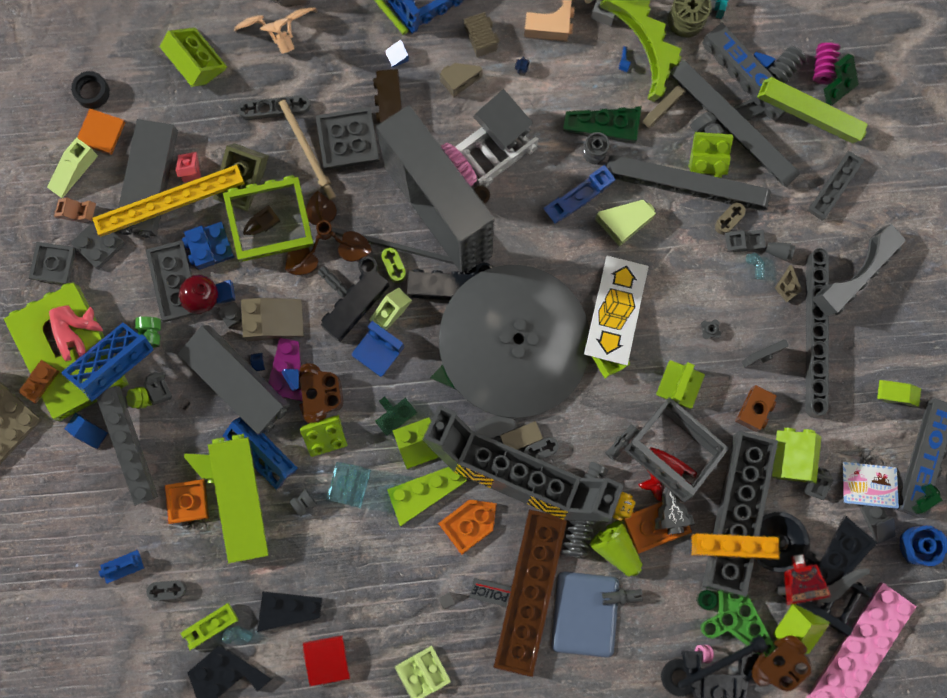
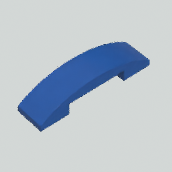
[543,165,616,224]

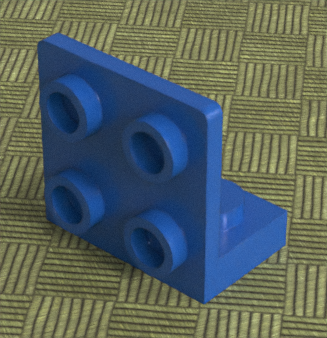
[351,321,404,377]

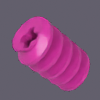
[813,42,840,84]

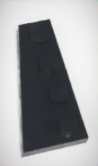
[818,515,878,603]

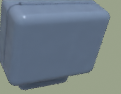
[551,572,619,658]

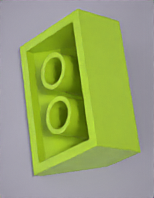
[159,27,227,87]

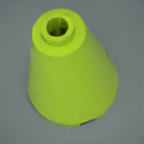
[590,520,643,577]

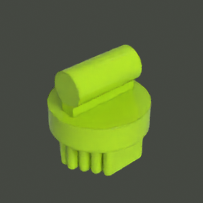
[126,387,152,409]

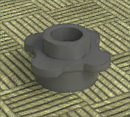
[701,319,721,339]

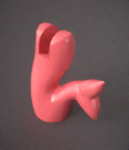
[49,306,103,362]

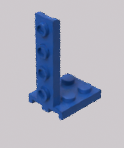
[388,0,464,34]

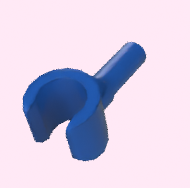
[619,46,631,72]

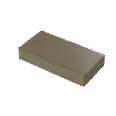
[500,421,543,450]

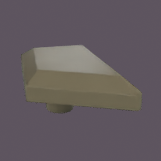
[775,265,802,303]

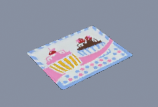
[843,462,899,509]

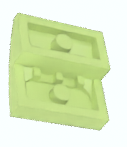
[394,646,451,698]

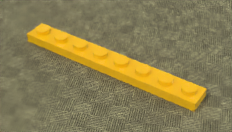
[92,165,245,237]

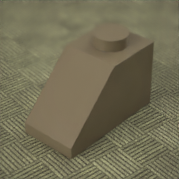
[440,63,483,97]

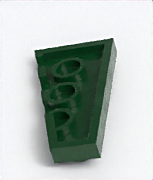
[563,106,642,143]

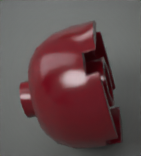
[178,275,218,314]

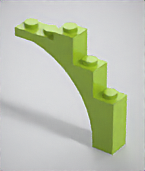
[600,0,681,102]

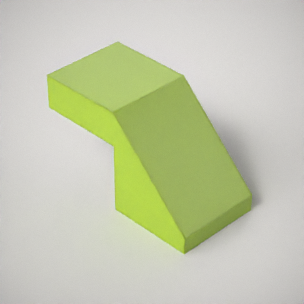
[877,380,921,407]

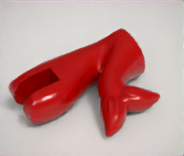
[638,447,698,502]

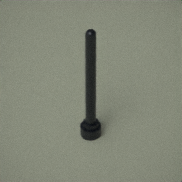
[678,635,768,689]

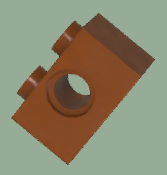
[735,385,777,432]

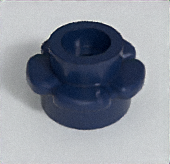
[515,56,529,75]

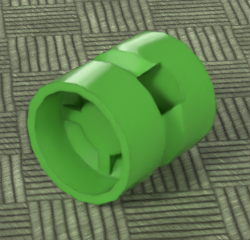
[135,316,161,348]

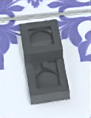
[725,229,766,252]

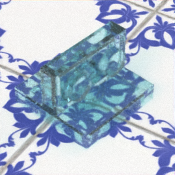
[326,462,371,508]

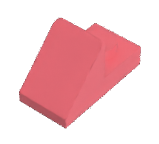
[176,152,201,182]

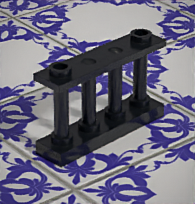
[775,551,873,636]

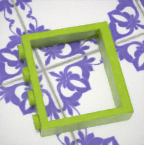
[223,176,314,262]

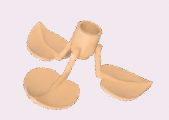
[234,7,317,54]

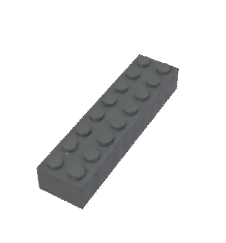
[702,431,778,597]

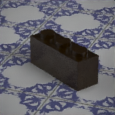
[373,69,402,124]

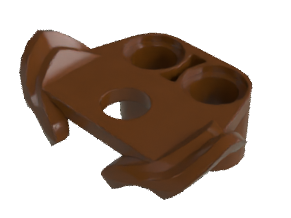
[297,363,344,423]
[752,635,811,692]

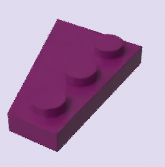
[268,338,303,402]

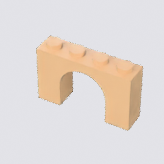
[524,0,575,41]

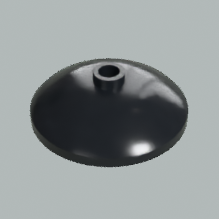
[755,512,810,572]

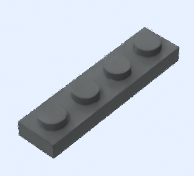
[807,150,864,221]

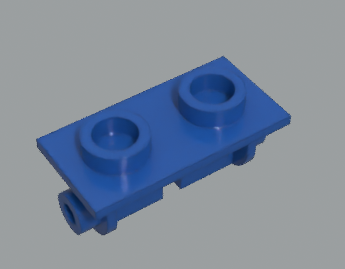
[99,550,144,584]

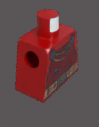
[784,555,830,605]

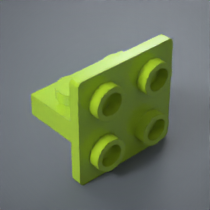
[656,360,705,409]
[300,415,348,457]

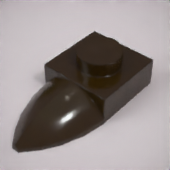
[243,205,281,235]

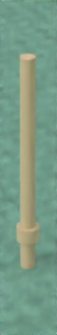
[279,100,336,200]

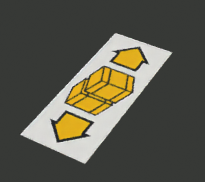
[584,256,649,365]

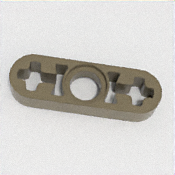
[642,85,686,129]

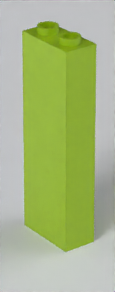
[208,434,269,563]

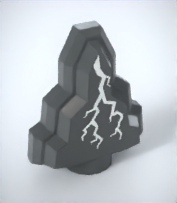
[655,486,695,534]

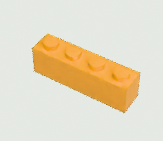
[692,534,779,559]

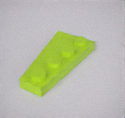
[387,467,467,527]

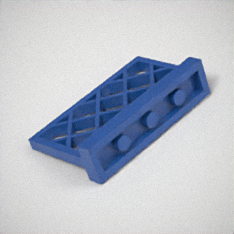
[61,323,154,401]

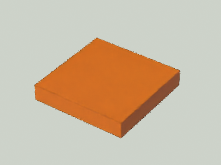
[77,108,126,155]
[165,479,209,524]

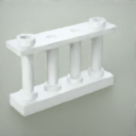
[455,127,538,187]

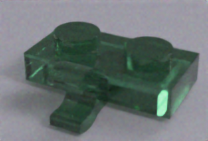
[375,396,417,437]

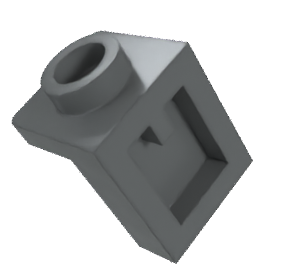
[805,467,834,500]

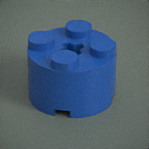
[900,525,947,566]

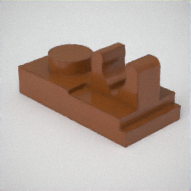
[19,360,60,404]

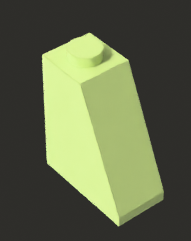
[595,200,656,247]

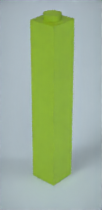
[757,77,868,143]

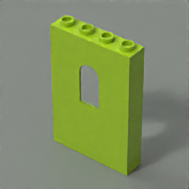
[4,282,129,422]

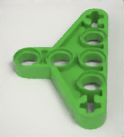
[701,591,775,657]

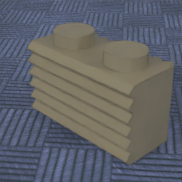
[464,12,499,57]

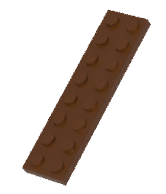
[493,509,567,677]

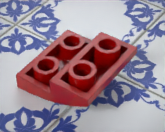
[303,635,350,687]

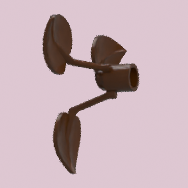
[285,191,372,275]

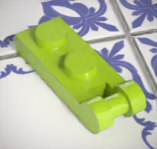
[180,603,239,651]

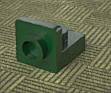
[911,483,943,514]

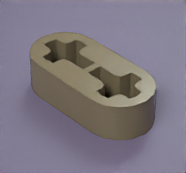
[715,203,746,235]

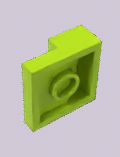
[689,132,733,178]

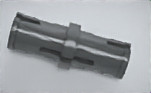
[605,424,639,461]
[601,589,643,605]

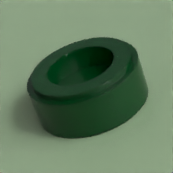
[696,590,718,610]

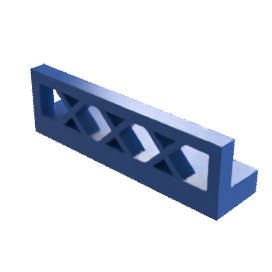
[223,417,298,490]

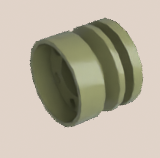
[668,0,712,38]

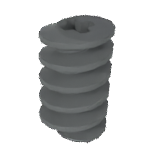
[767,46,807,83]
[562,520,595,559]

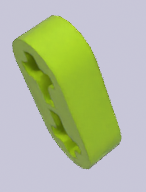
[381,248,406,283]

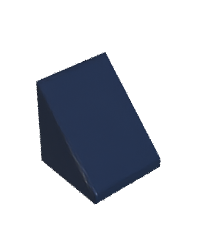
[250,353,265,371]

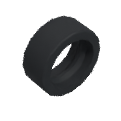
[71,71,110,109]

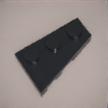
[257,591,323,632]

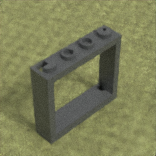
[624,397,729,503]

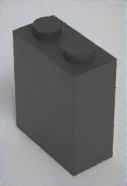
[473,89,533,151]

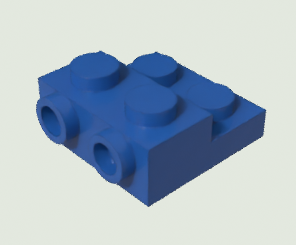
[182,222,235,270]

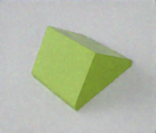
[773,604,830,654]

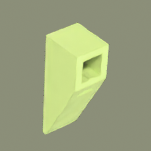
[47,137,98,198]

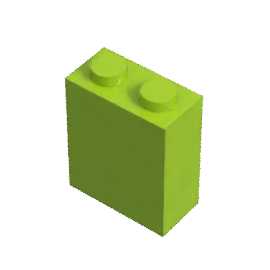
[772,428,821,483]

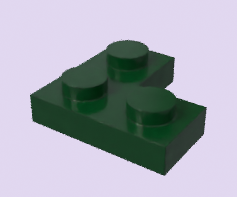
[823,54,859,106]

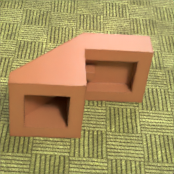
[54,197,96,223]

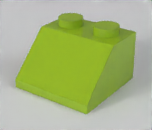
[392,417,439,469]

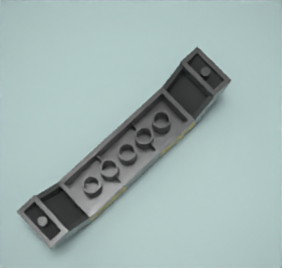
[423,405,624,521]

